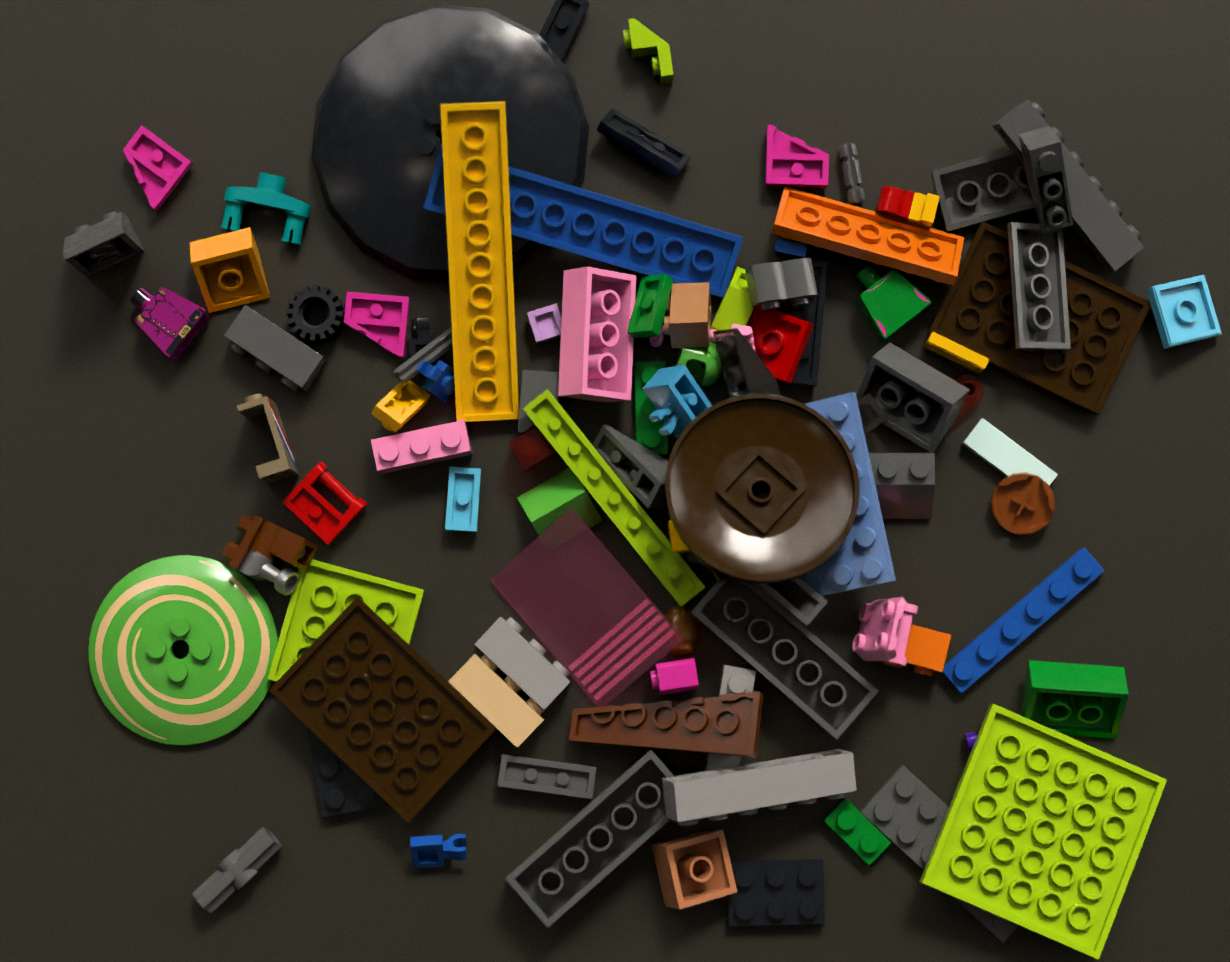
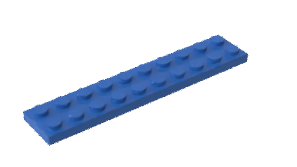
[423,146,743,298]

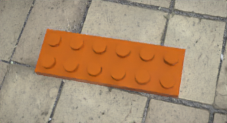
[772,186,964,286]

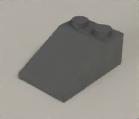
[63,211,144,277]

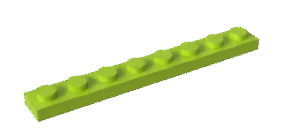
[523,389,705,607]

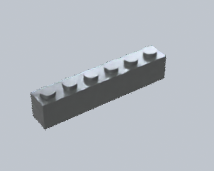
[992,100,1144,272]

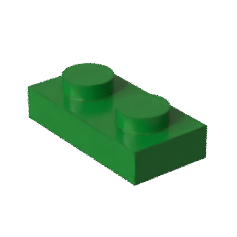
[627,274,673,338]
[823,797,891,866]

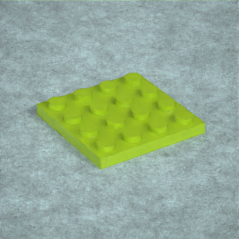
[268,559,425,682]

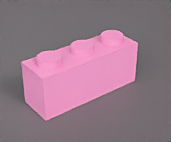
[371,420,473,474]

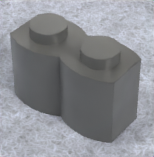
[745,258,818,311]

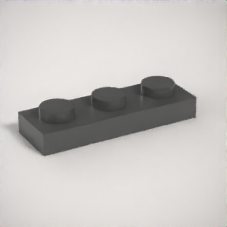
[497,754,597,799]

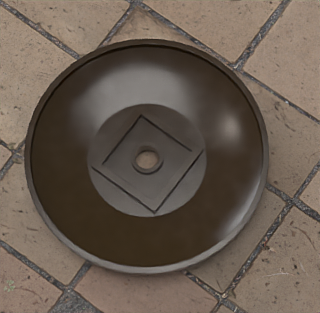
[665,394,859,583]

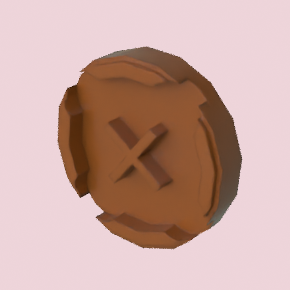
[991,472,1055,536]

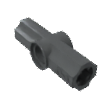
[192,826,282,914]

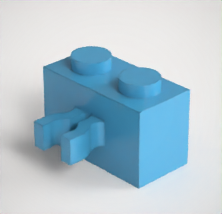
[642,365,712,437]

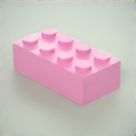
[558,267,636,403]

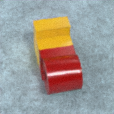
[876,186,940,227]

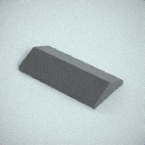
[931,149,1035,232]
[1007,222,1071,352]

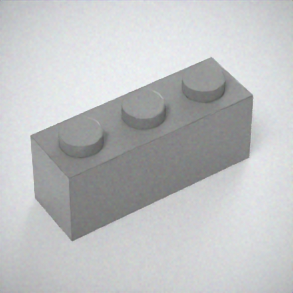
[474,616,571,710]

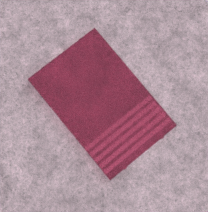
[490,508,684,707]

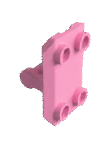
[852,597,918,666]

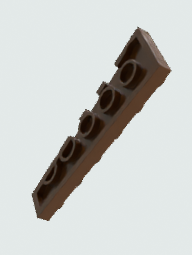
[569,692,763,758]

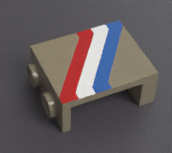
[237,393,299,484]

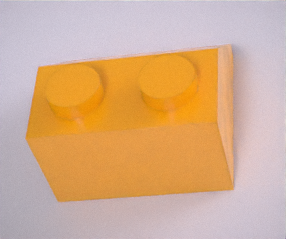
[190,227,270,313]

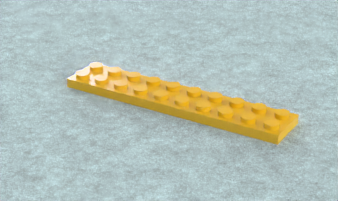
[440,101,519,422]

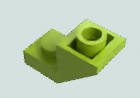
[623,18,673,84]
[711,266,754,332]

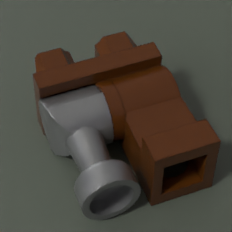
[222,515,319,596]

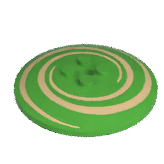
[88,555,279,745]

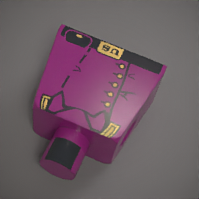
[130,287,211,361]

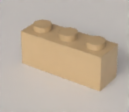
[448,654,545,748]

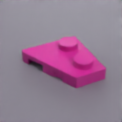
[123,125,193,211]
[765,125,829,188]
[344,292,410,358]

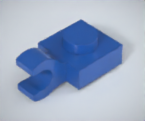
[416,359,455,403]
[410,834,467,868]

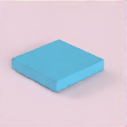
[1146,275,1222,349]

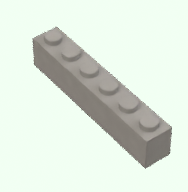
[662,749,857,826]

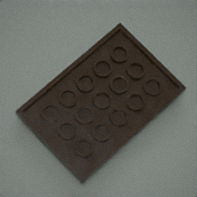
[927,221,1151,416]
[269,596,497,823]

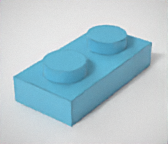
[445,467,482,532]

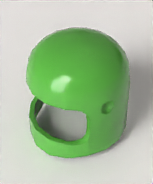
[676,342,724,387]

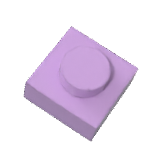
[527,303,562,344]

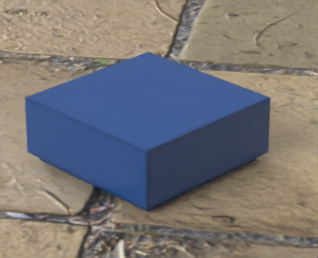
[774,238,807,257]

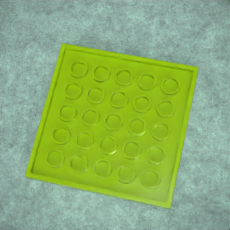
[920,704,1167,960]

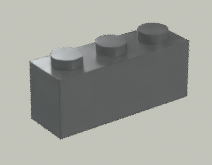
[224,305,327,392]

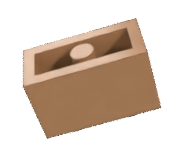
[664,282,712,348]

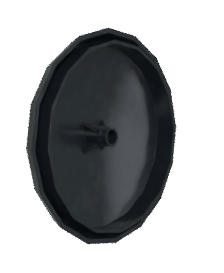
[311,4,589,280]

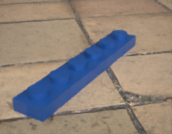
[942,547,1104,693]

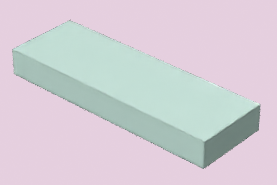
[962,418,1058,486]

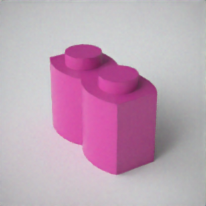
[650,658,699,695]

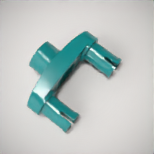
[220,172,311,245]

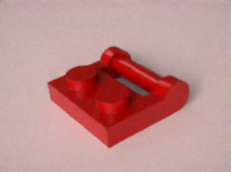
[282,461,368,545]

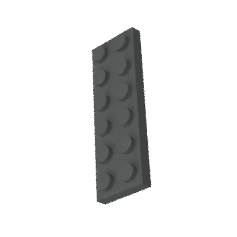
[860,765,1018,943]

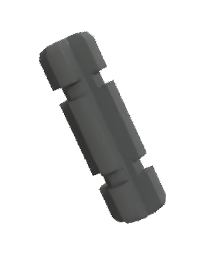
[839,143,865,205]

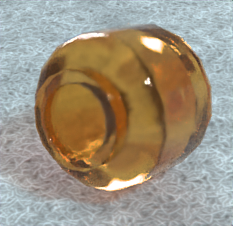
[658,606,701,655]

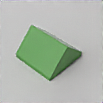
[517,468,602,552]

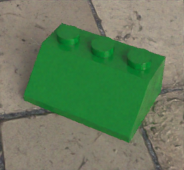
[1022,660,1129,739]

